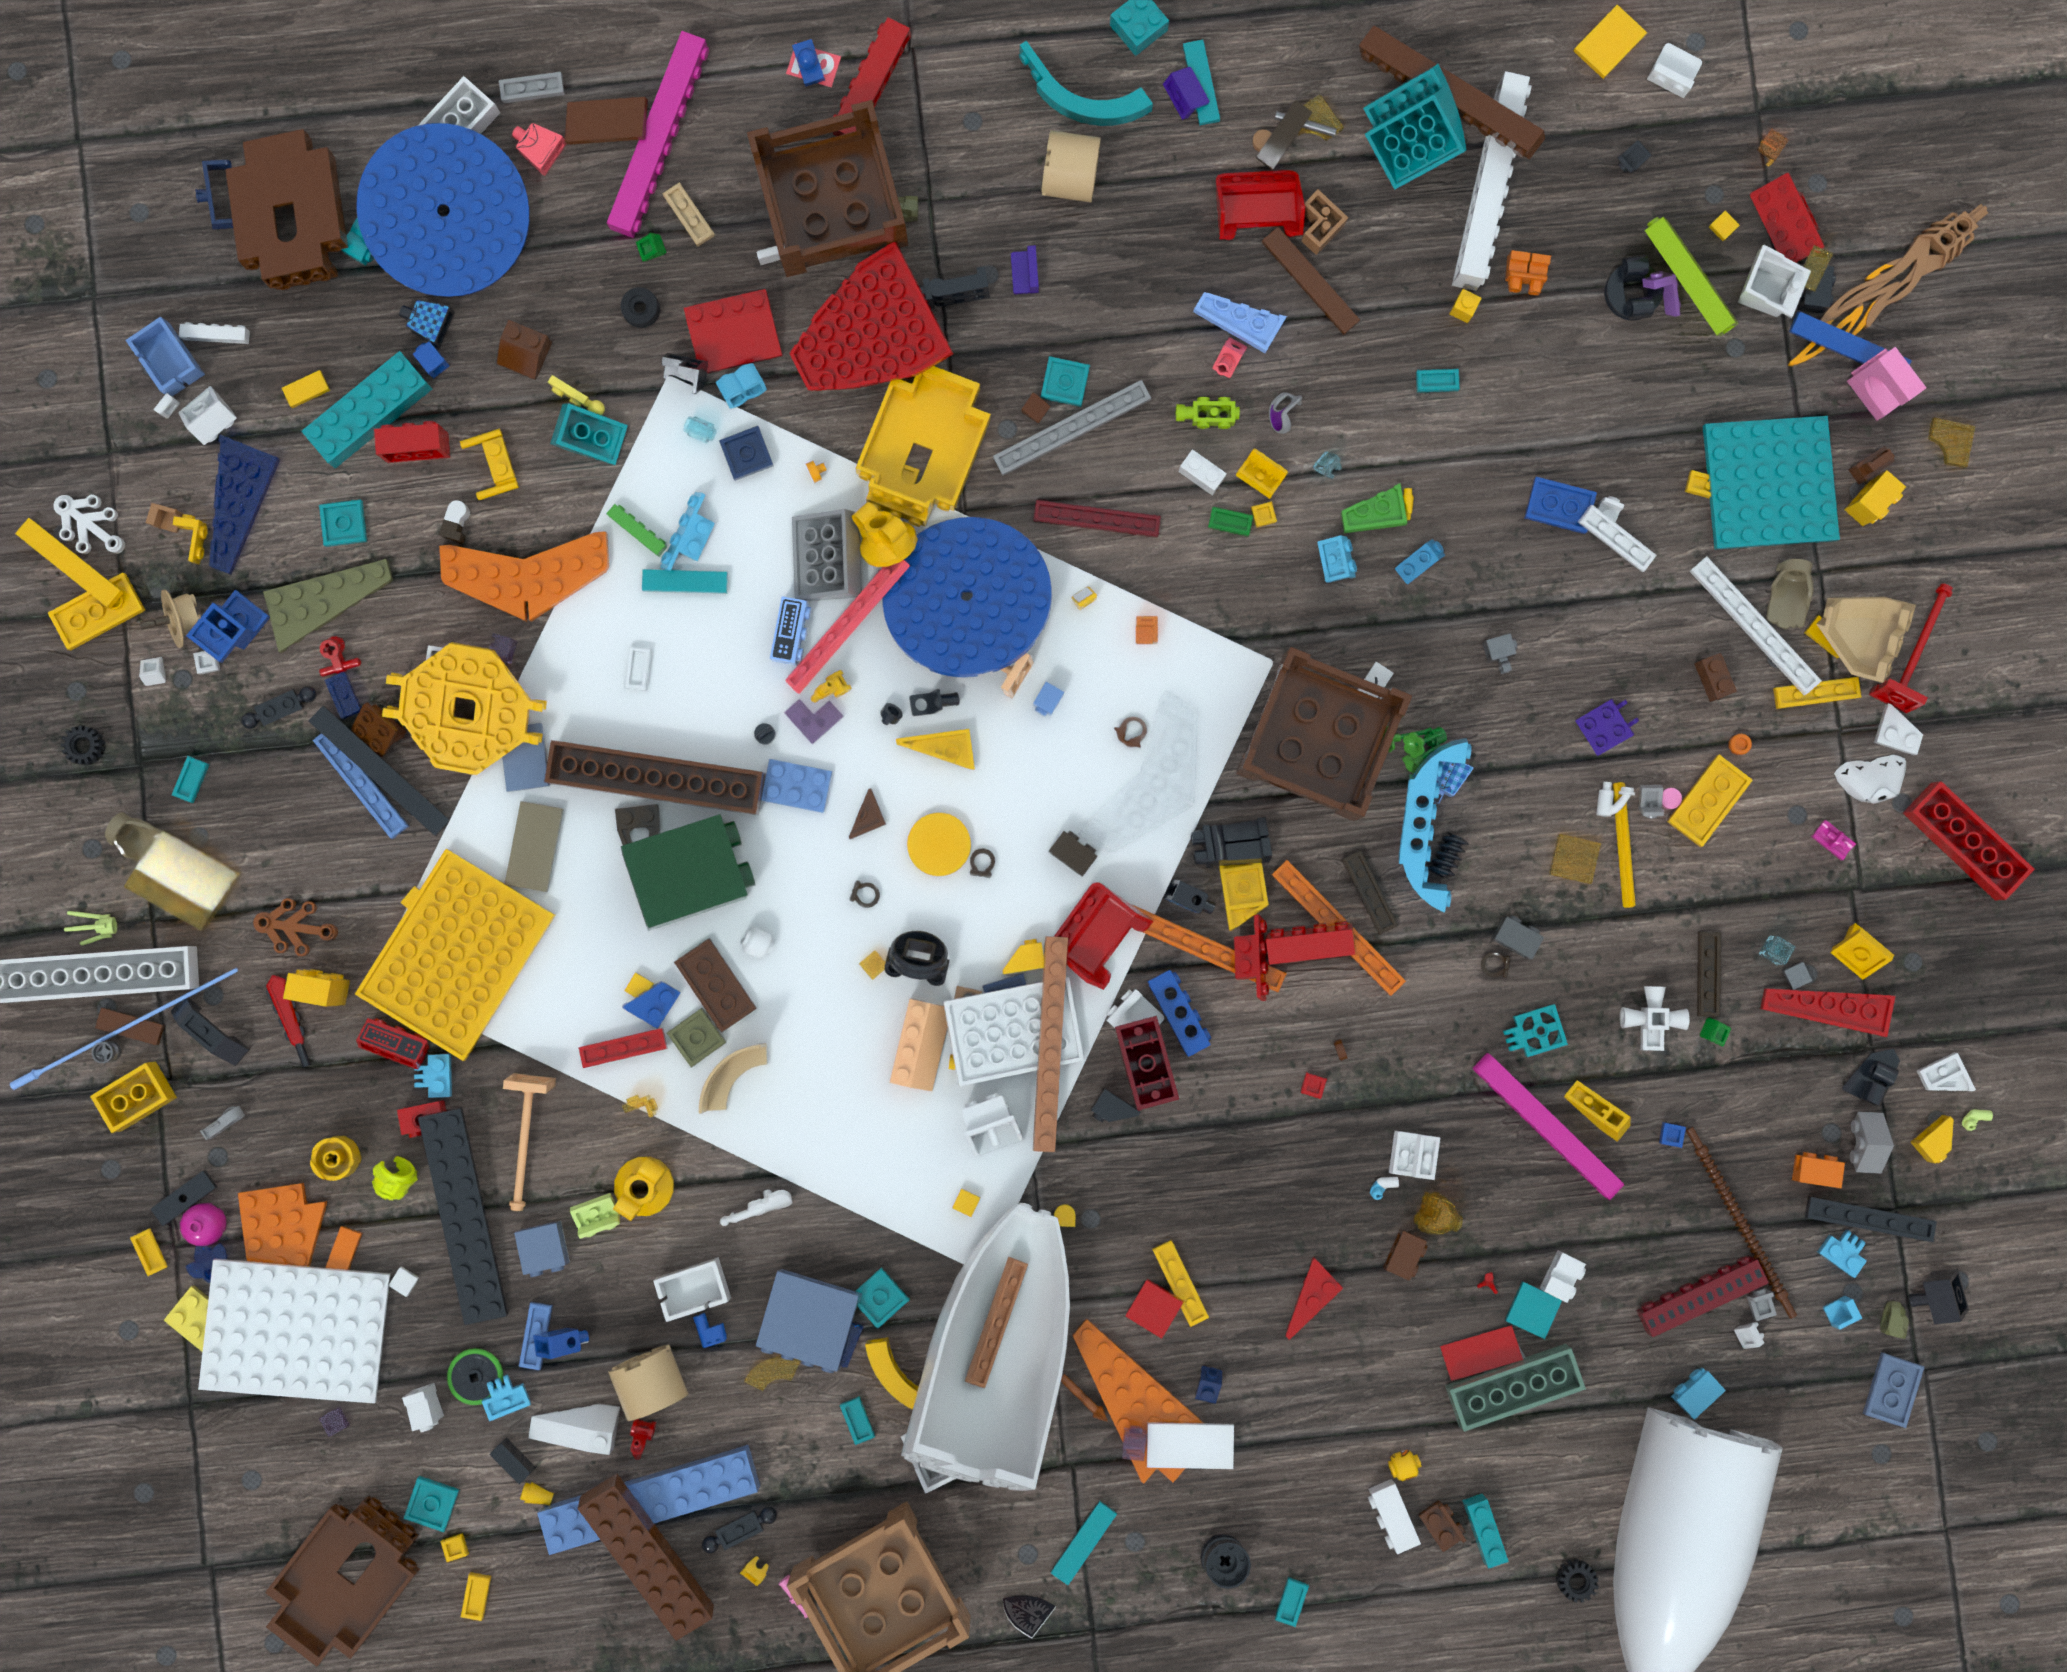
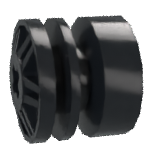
[1200,1534,1251,1589]

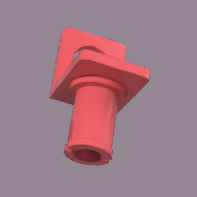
[1213,337,1247,378]

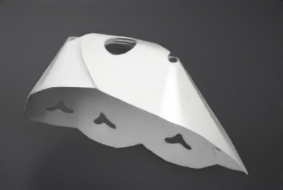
[1834,755,1906,804]

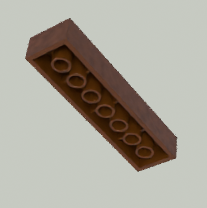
[577,1474,714,1641]

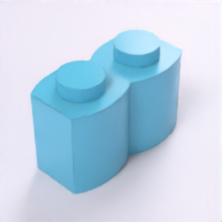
[716,363,767,409]

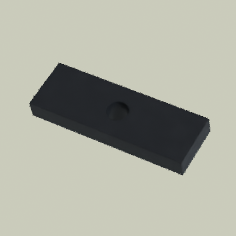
[151,1170,217,1226]

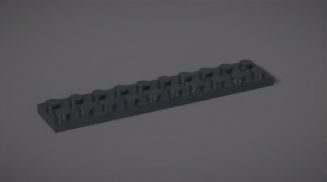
[418,1107,508,1325]

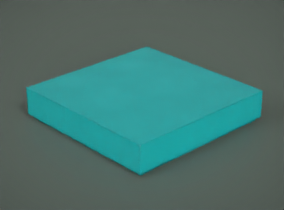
[1040,356,1090,407]
[319,499,368,547]
[856,1267,910,1329]
[1505,1281,1562,1339]
[403,1476,460,1532]

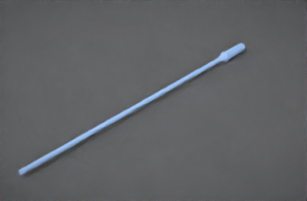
[10,968,238,1090]

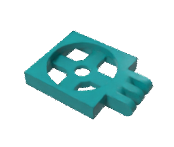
[1503,1004,1568,1057]

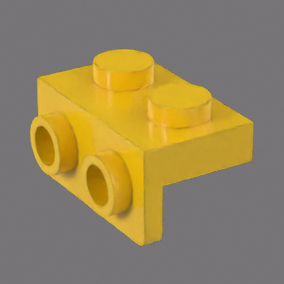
[1236,448,1288,499]

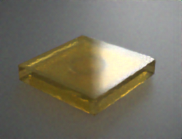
[1549,834,1601,884]

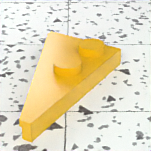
[896,729,975,770]

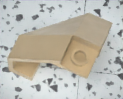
[1817,597,1916,683]

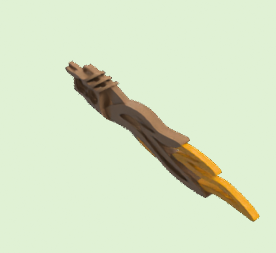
[1788,204,1988,366]

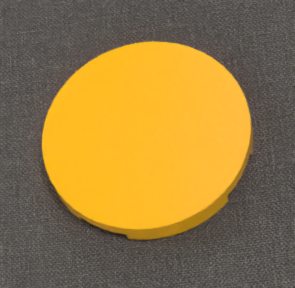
[907,813,971,876]

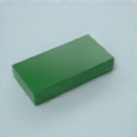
[1208,507,1254,537]

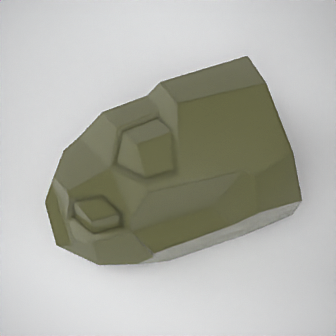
[891,196,918,222]
[1880,1301,1909,1339]

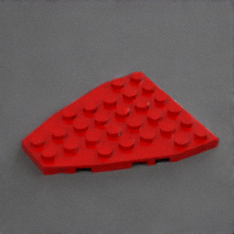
[789,241,954,391]

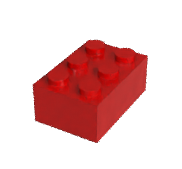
[374,421,450,463]

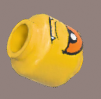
[1388,1450,1422,1481]

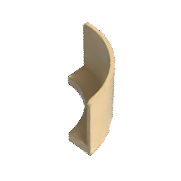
[699,1043,767,1114]

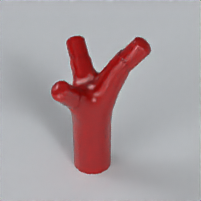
[1477,1272,1498,1294]

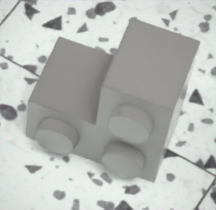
[1850,1112,1894,1173]

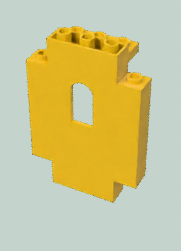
[855,366,991,527]

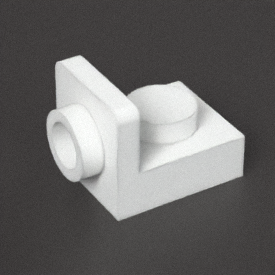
[1597,496,1624,522]

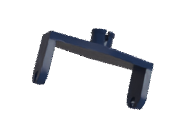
[195,160,233,230]

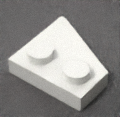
[1874,703,1923,755]

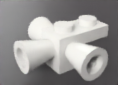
[1620,986,1689,1051]

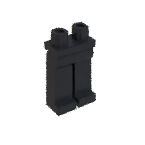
[919,266,990,310]
[1191,817,1272,868]

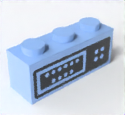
[770,596,811,666]

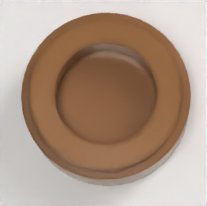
[1252,129,1272,152]

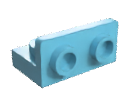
[1317,535,1357,583]

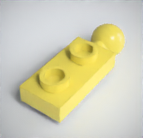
[548,375,605,415]

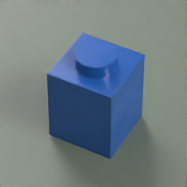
[413,341,450,379]

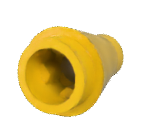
[520,1482,554,1506]

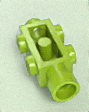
[1176,397,1240,429]

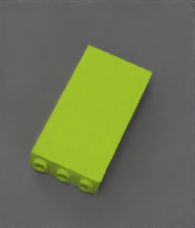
[1645,217,1739,336]

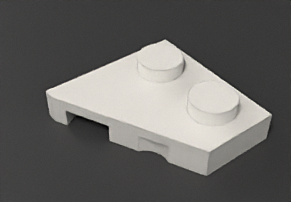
[1917,1052,1976,1091]

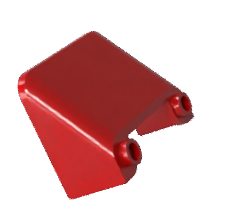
[1216,170,1305,240]
[1054,882,1153,990]

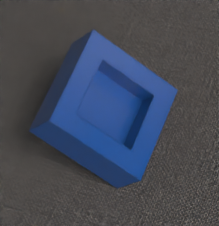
[1659,1122,1686,1148]

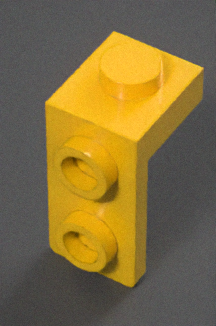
[173,514,208,565]

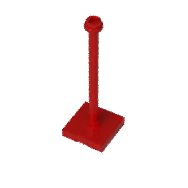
[1869,584,1953,713]

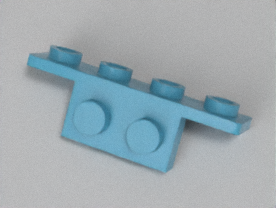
[660,492,715,571]

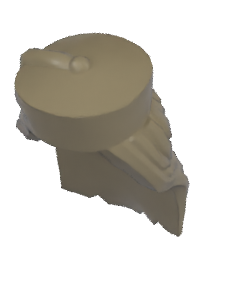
[1766,559,1814,629]
[105,812,179,874]

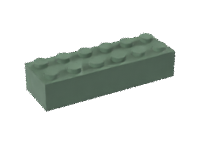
[1445,1344,1586,1432]

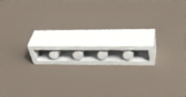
[179,322,250,344]

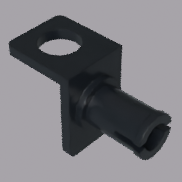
[909,689,960,716]

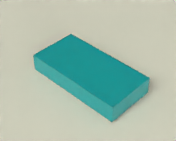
[1416,369,1460,392]
[172,756,210,803]
[840,1396,876,1445]
[1274,1577,1309,1627]

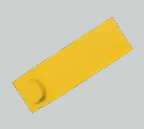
[1564,1080,1631,1142]

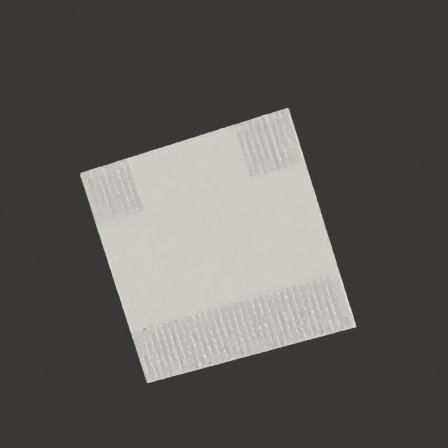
[403,376,1273,1264]

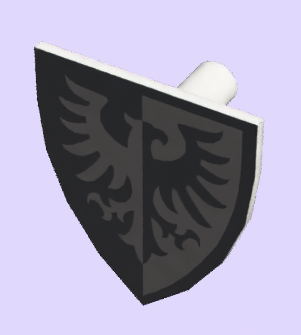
[1003,1595,1056,1638]

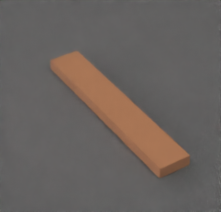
[965,1257,1028,1388]

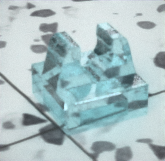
[1312,451,1342,479]

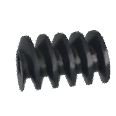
[1428,832,1469,879]

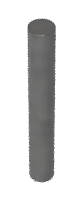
[1275,111,1337,137]

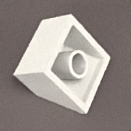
[178,386,236,445]

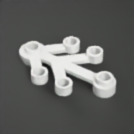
[54,495,125,554]

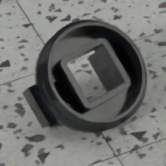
[1604,255,1664,321]
[884,931,950,986]

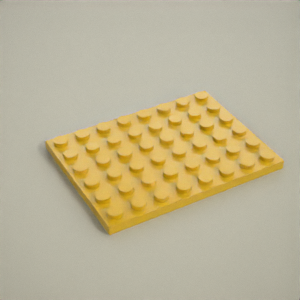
[355,849,556,1061]

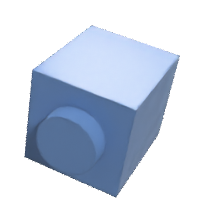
[1033,682,1064,716]

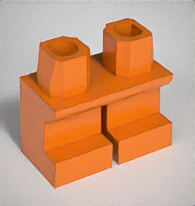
[1505,250,1551,295]

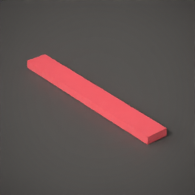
[785,560,910,694]

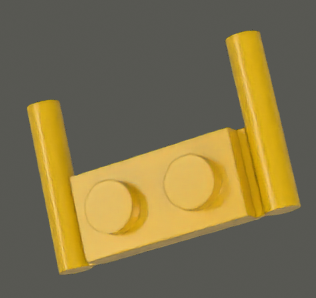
[460,429,519,500]

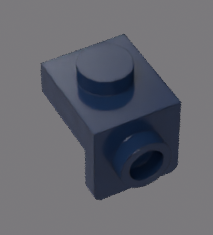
[1195,1366,1222,1404]

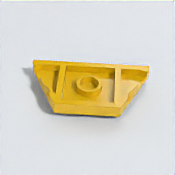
[1219,863,1269,931]

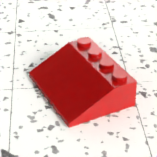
[684,289,782,374]

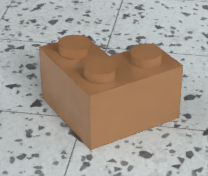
[1302,190,1348,255]

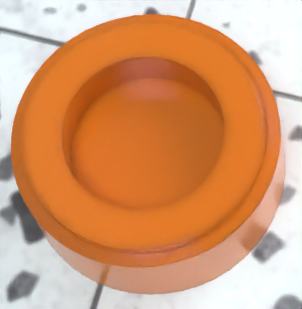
[1728,734,1752,755]

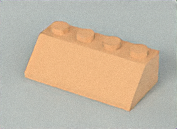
[889,998,947,1091]

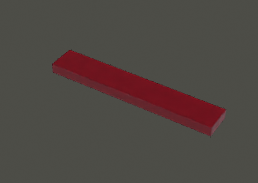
[1033,500,1161,538]

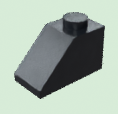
[1090,1088,1141,1123]

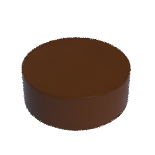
[1333,1039,1348,1061]

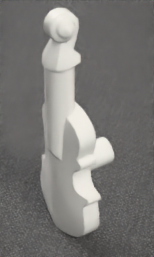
[720,1190,792,1226]

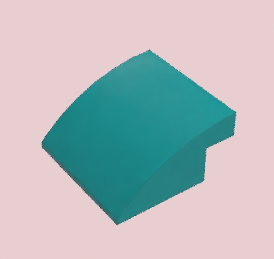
[1363,64,1466,190]

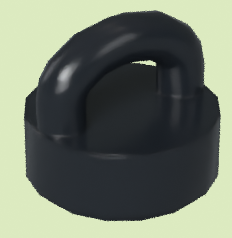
[754,723,776,745]

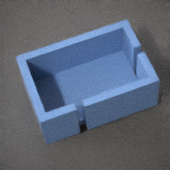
[126,317,205,396]

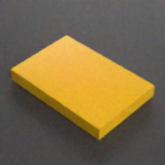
[1573,5,1647,79]

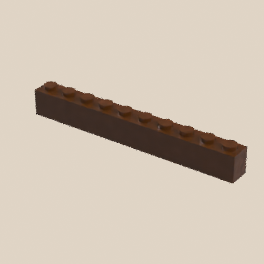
[1359,26,1545,160]

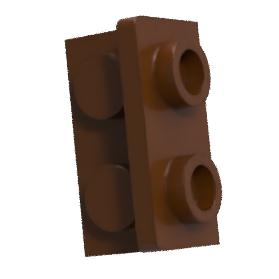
[1418,1500,1467,1552]

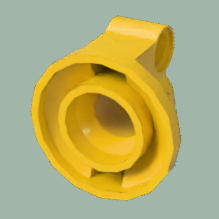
[851,502,918,567]
[613,1157,674,1221]

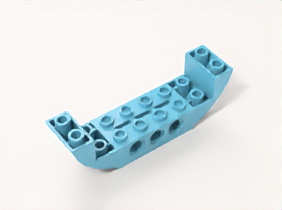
[1398,738,1472,912]

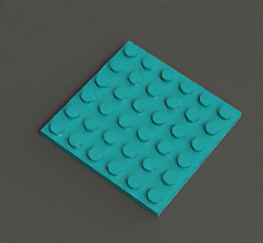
[1703,416,1840,550]

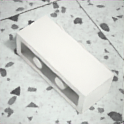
[1368,1479,1421,1554]

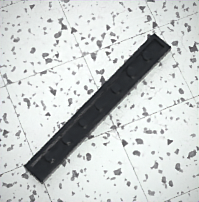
[308,706,450,836]

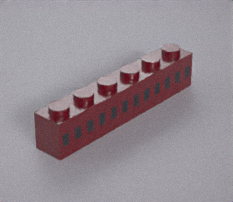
[1636,1256,1769,1337]

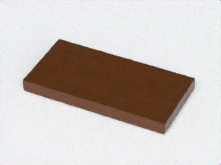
[565,97,648,145]
[674,938,757,1033]

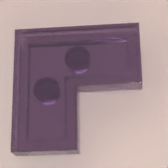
[784,699,844,745]

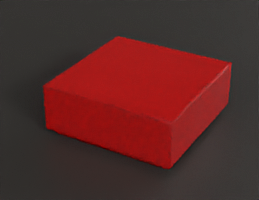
[1300,1072,1327,1099]

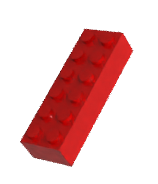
[1903,781,2035,901]

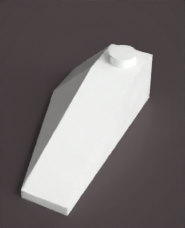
[528,1403,620,1455]

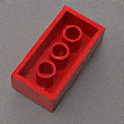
[1266,921,1356,965]

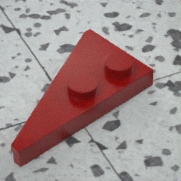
[1285,1257,1343,1340]

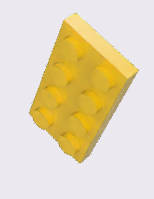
[48,572,145,651]
[1666,754,1753,847]

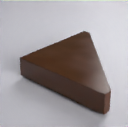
[849,788,886,840]

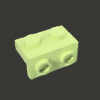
[570,1193,620,1239]

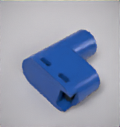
[693,1313,727,1348]

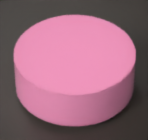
[1662,788,1682,809]

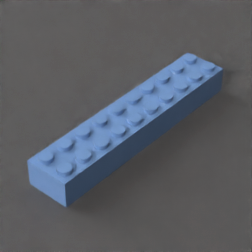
[537,1445,760,1555]

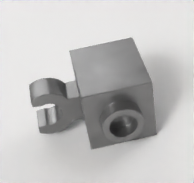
[1482,633,1518,674]

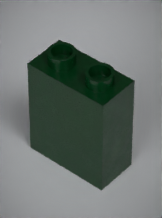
[621,814,755,931]

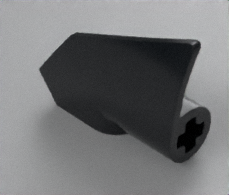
[1842,1049,1900,1107]

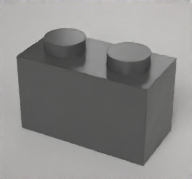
[1491,915,1544,960]

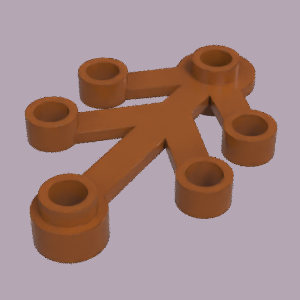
[253,898,338,956]

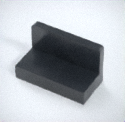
[489,1437,536,1485]

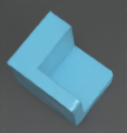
[1823,1296,1862,1330]

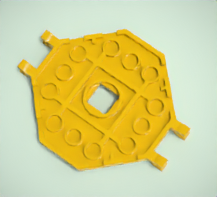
[382,642,547,775]

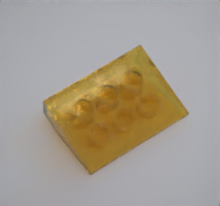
[124,831,240,930]

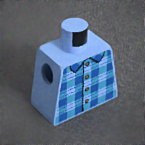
[1434,761,1473,804]

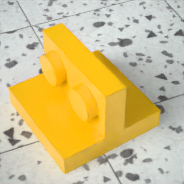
[1830,923,1894,980]

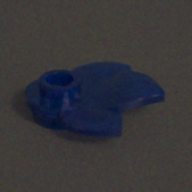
[186,1244,227,1283]

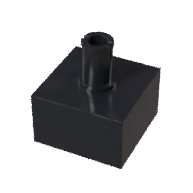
[1909,1268,1969,1325]

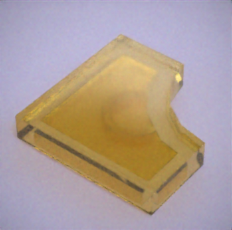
[1297,94,1344,141]
[1928,418,1976,468]

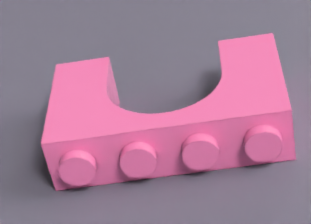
[1847,347,1926,421]

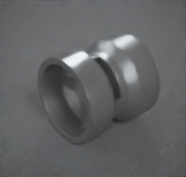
[92,1041,121,1063]

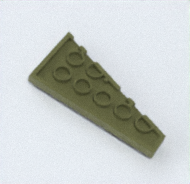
[263,559,393,653]

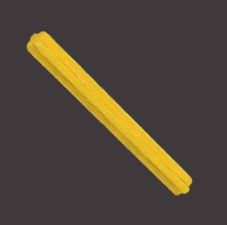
[1612,782,1635,908]

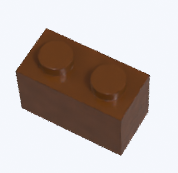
[1694,653,1737,702]
[1383,1229,1427,1281]

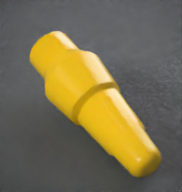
[1403,488,1414,520]

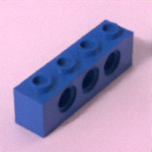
[1147,970,1212,1057]

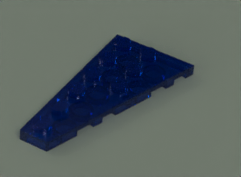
[209,434,280,575]

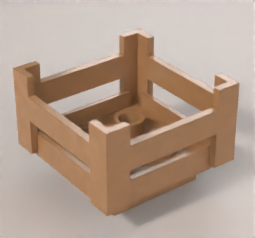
[787,1501,971,1672]

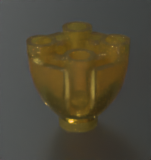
[1414,1192,1463,1235]

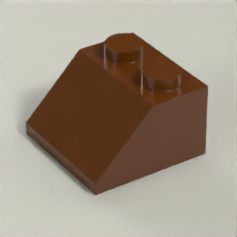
[497,320,552,380]

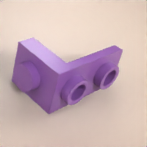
[1642,271,1681,317]

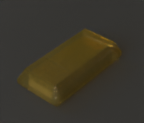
[1803,245,1834,292]

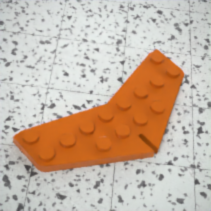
[439,531,609,622]

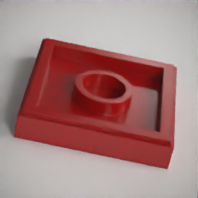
[1125,1279,1184,1339]

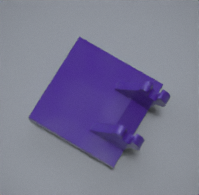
[1575,699,1639,756]

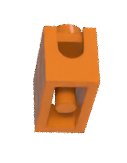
[1792,1152,1845,1188]

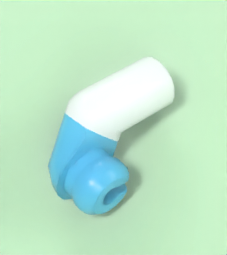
[1370,1177,1399,1200]

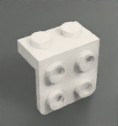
[1647,43,1702,98]
[1106,989,1164,1028]

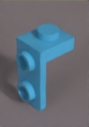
[1395,539,1445,584]

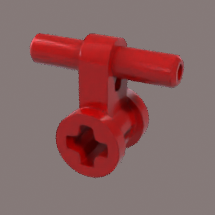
[319,636,361,677]
[630,1418,657,1460]

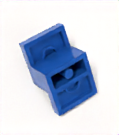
[186,590,270,663]

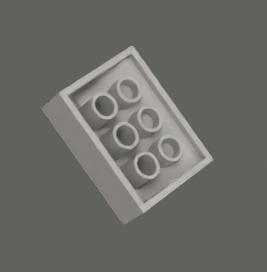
[792,509,862,601]

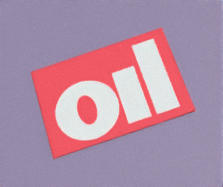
[786,43,841,88]

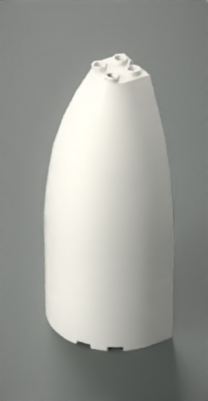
[901,1203,1070,1491]
[1613,1407,1782,1672]

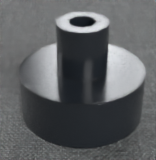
[880,703,903,725]

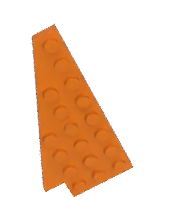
[238,1183,327,1267]
[1072,1318,1204,1483]

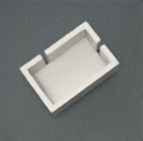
[653,1257,731,1322]

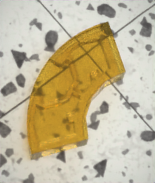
[744,1356,801,1391]

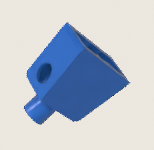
[533,1328,589,1359]

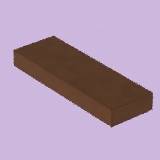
[95,1007,165,1045]

